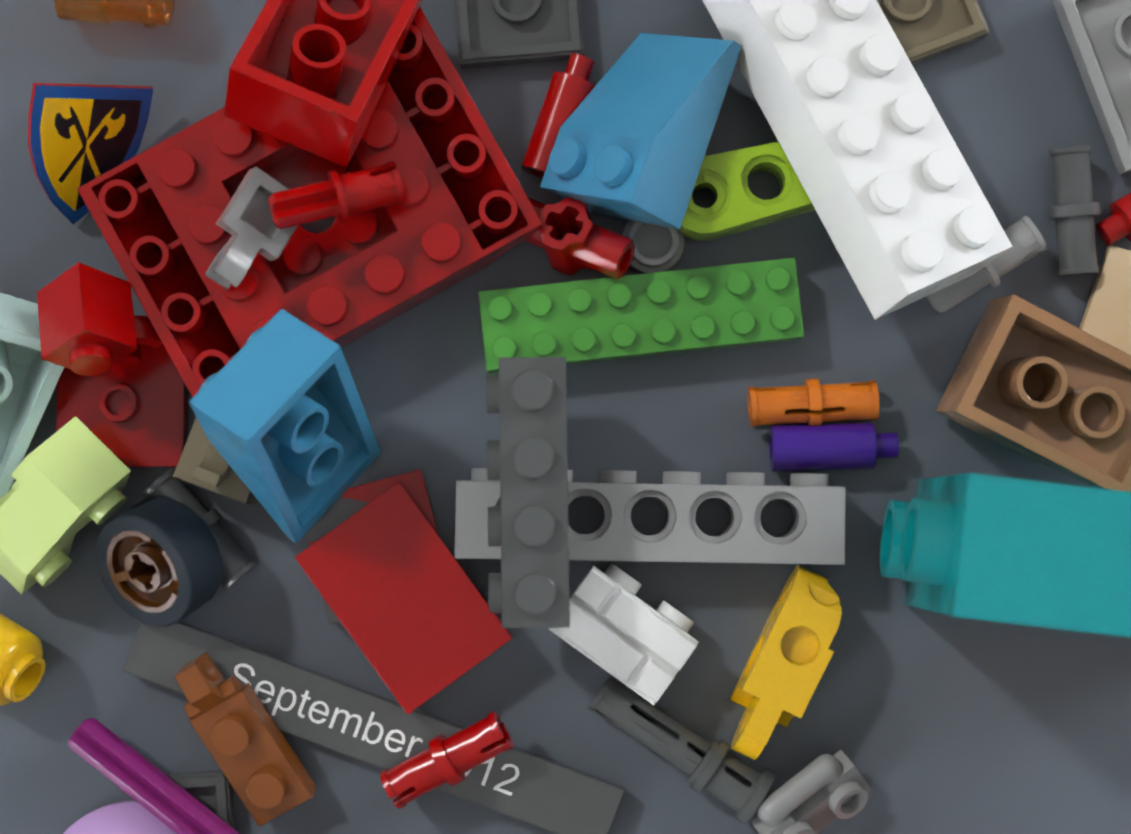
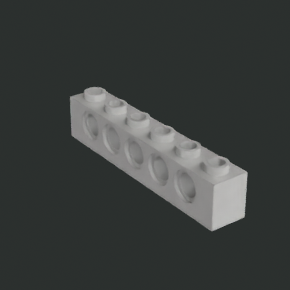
[455,468,846,565]

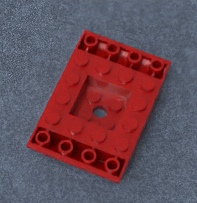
[77,6,543,398]

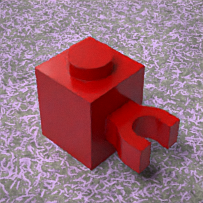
[37,262,163,378]

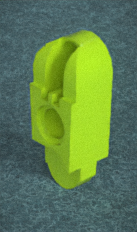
[678,142,815,241]

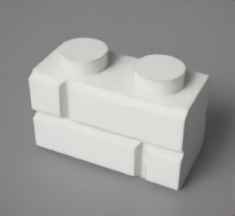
[548,562,699,705]

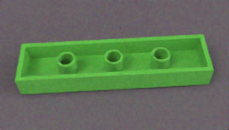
[478,258,804,373]

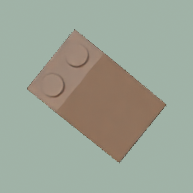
[935,294,1131,492]

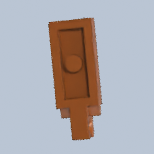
[175,652,317,827]

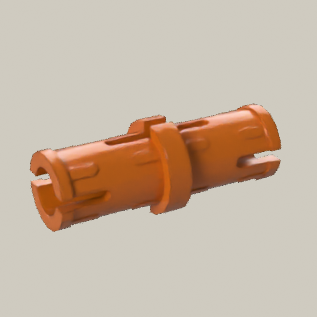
[747,378,879,427]

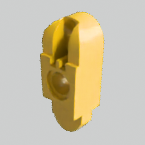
[729,564,842,760]

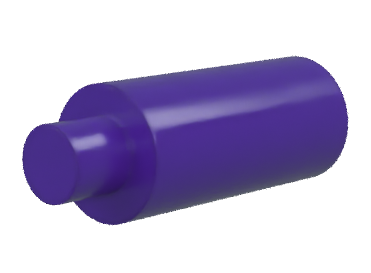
[769,423,899,472]

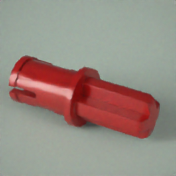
[268,161,405,229]

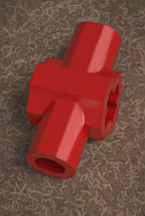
[524,196,635,279]

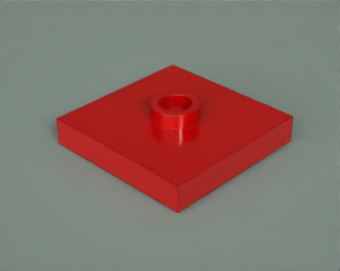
[56,344,188,467]

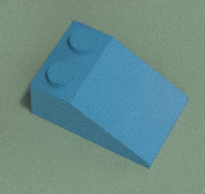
[540,33,742,229]
[189,309,381,543]

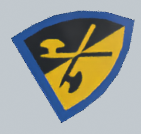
[28,83,153,224]

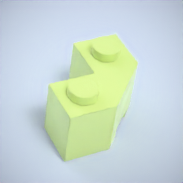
[0,416,131,595]

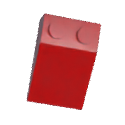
[224,0,422,168]

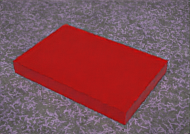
[294,481,513,715]

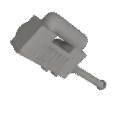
[750,750,872,834]

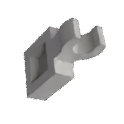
[205,167,298,289]

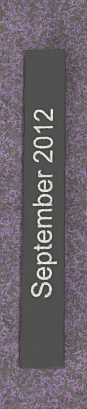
[122,621,624,834]

